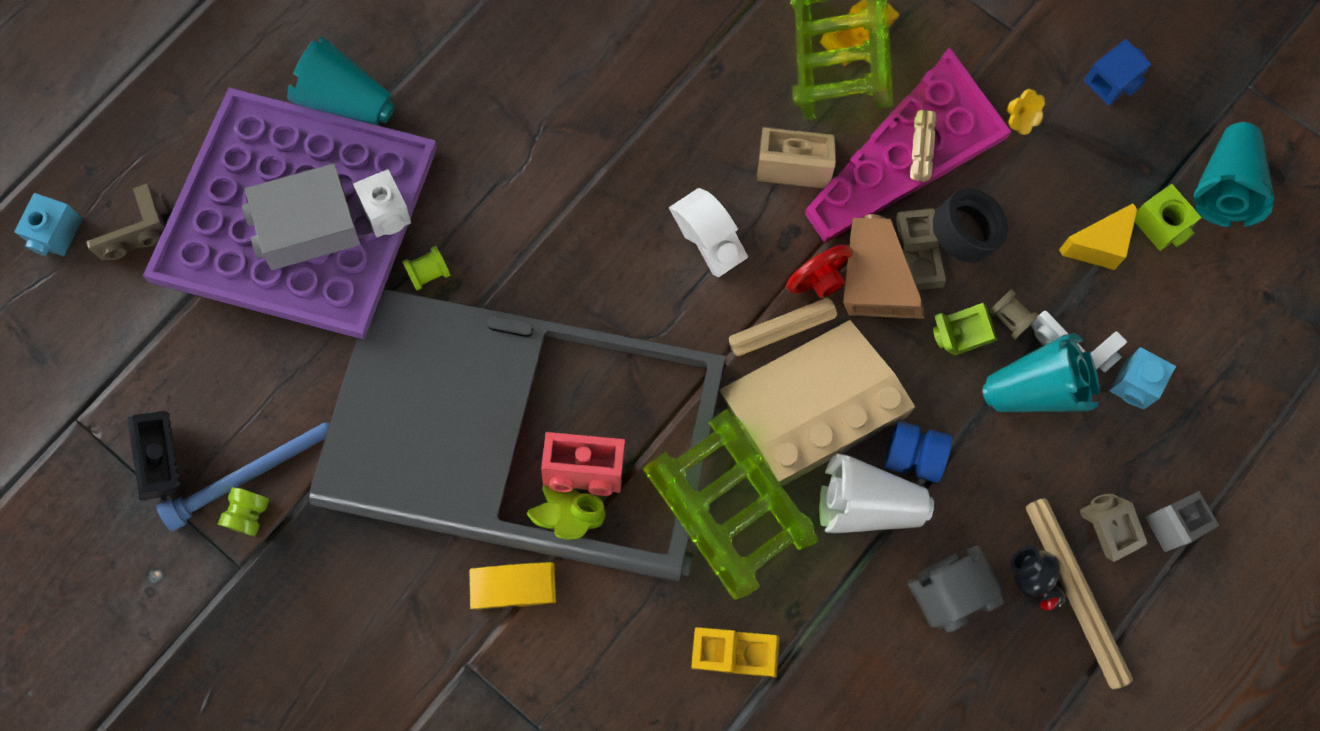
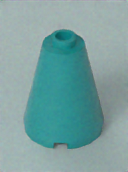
[287,36,395,125]
[1193,122,1274,227]
[983,332,1100,412]

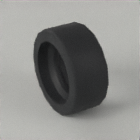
[932,187,1009,263]

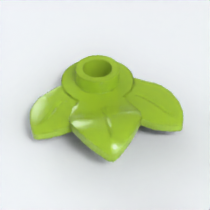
[527,486,605,540]

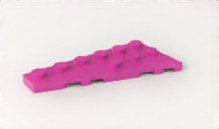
[805,47,1011,244]

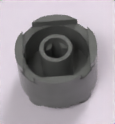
[907,546,1004,632]

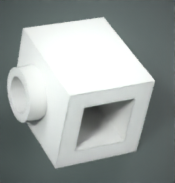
[353,169,411,238]

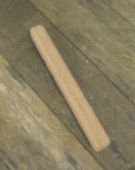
[1026,498,1133,689]

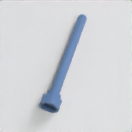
[156,422,330,532]

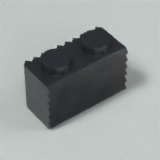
[128,411,181,500]

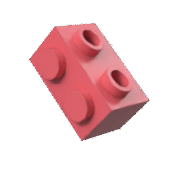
[541,432,625,496]

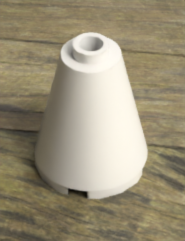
[819,453,934,533]

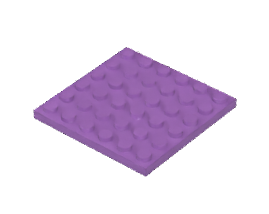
[143,88,437,340]

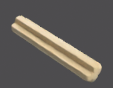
[729,298,837,356]

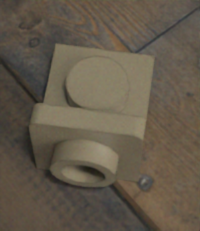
[1080,494,1148,562]

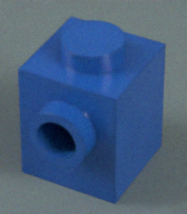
[1084,39,1151,106]

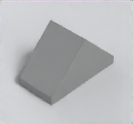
[1145,491,1219,552]

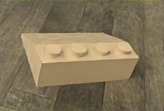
[719,320,915,490]

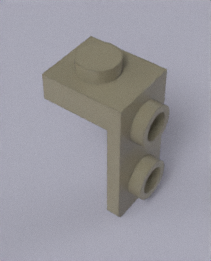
[87,184,171,260]

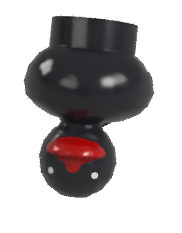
[1010,546,1065,611]

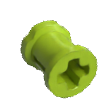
[402,246,451,291]

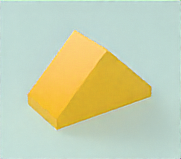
[1059,204,1137,270]

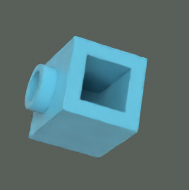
[14,193,83,256]
[1109,347,1176,410]

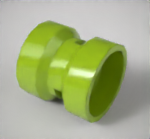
[217,487,270,537]

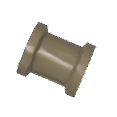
[989,289,1039,340]

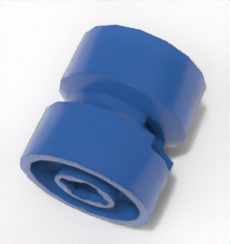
[884,420,952,484]

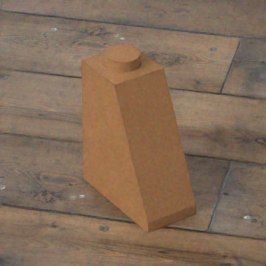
[843,214,925,319]

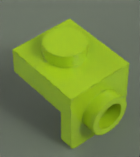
[933,303,998,355]

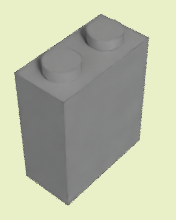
[242,163,360,271]

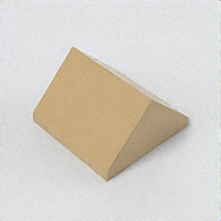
[757,128,836,188]

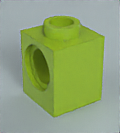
[1134,184,1202,251]

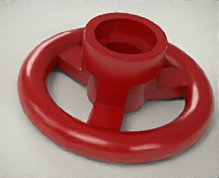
[786,245,853,298]

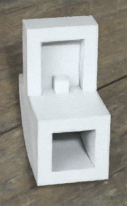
[669,188,748,277]

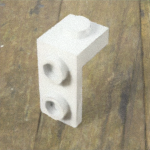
[1031,311,1127,373]

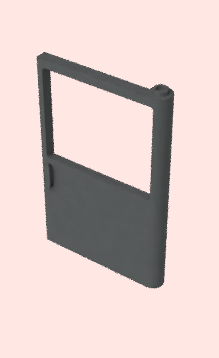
[309,289,725,582]

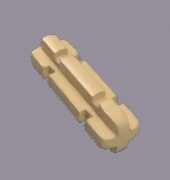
[910,110,937,182]

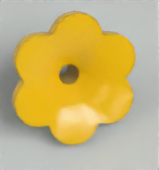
[1007,89,1045,135]

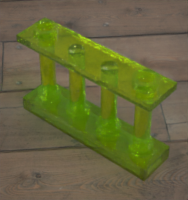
[790,0,893,119]
[642,409,819,600]

